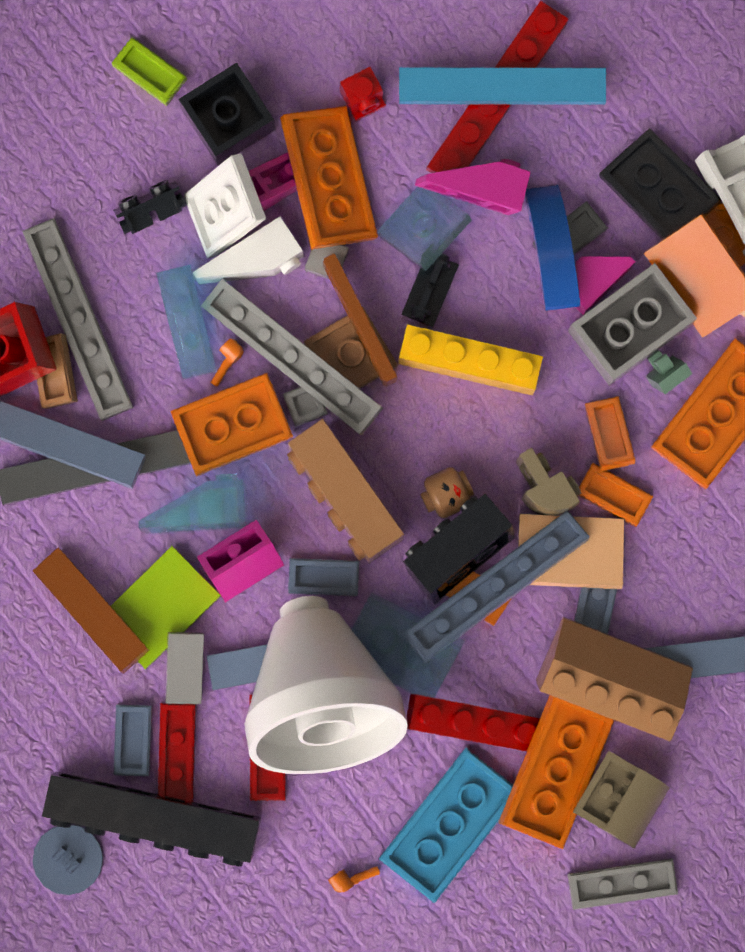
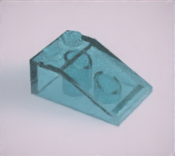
[138,474,249,534]
[351,593,465,698]

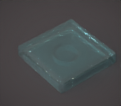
[377,187,472,271]

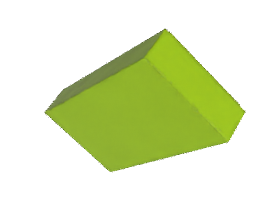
[111,37,187,106]

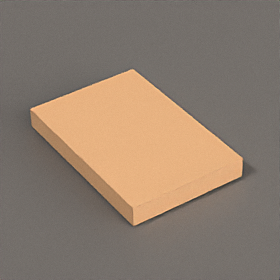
[518,514,624,589]

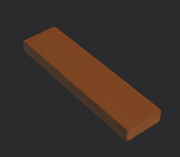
[323,253,397,387]
[32,547,149,674]

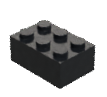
[403,494,515,604]

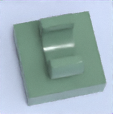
[646,350,693,394]

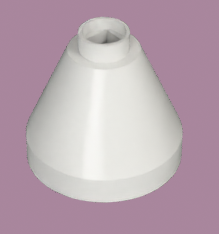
[245,596,408,774]

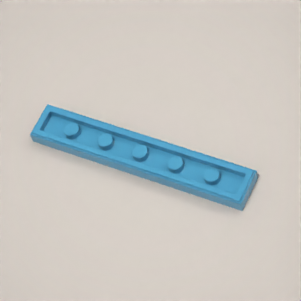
[399,67,606,105]

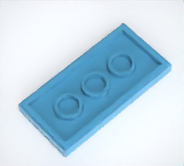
[379,748,513,903]

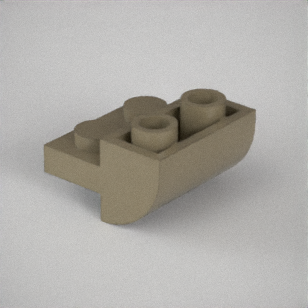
[516,448,581,516]
[573,751,670,849]

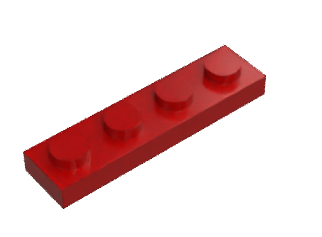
[406,693,540,752]

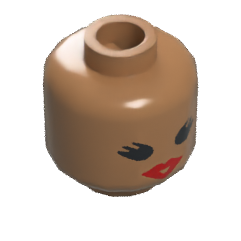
[420,467,474,518]

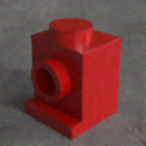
[340,67,386,122]

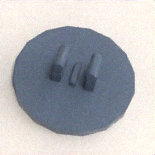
[32,825,103,895]

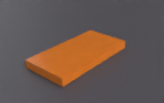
[280,106,378,250]
[650,338,745,490]
[498,695,614,849]

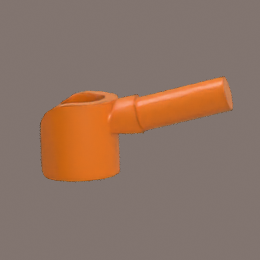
[210,339,244,387]
[328,866,380,893]

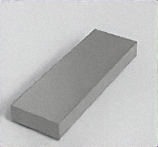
[567,858,678,910]

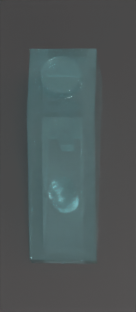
[156,265,217,379]

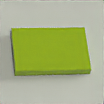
[111,546,221,669]

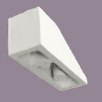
[193,217,304,284]

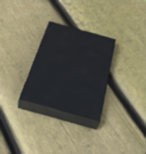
[599,128,721,240]

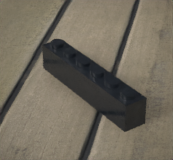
[42,771,261,866]

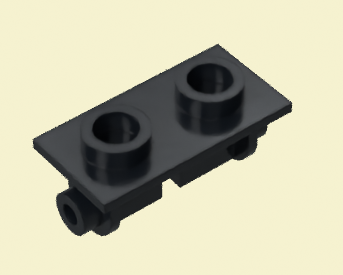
[113,180,187,235]
[401,251,459,327]

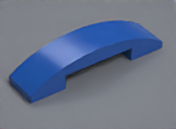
[525,185,580,311]

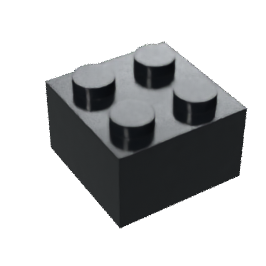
[178,63,276,166]

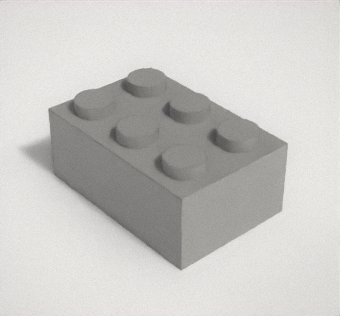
[568,263,697,386]

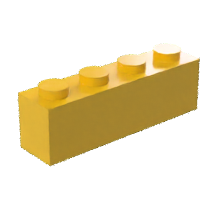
[398,324,543,396]

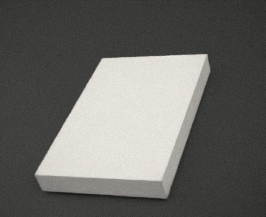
[184,153,266,258]

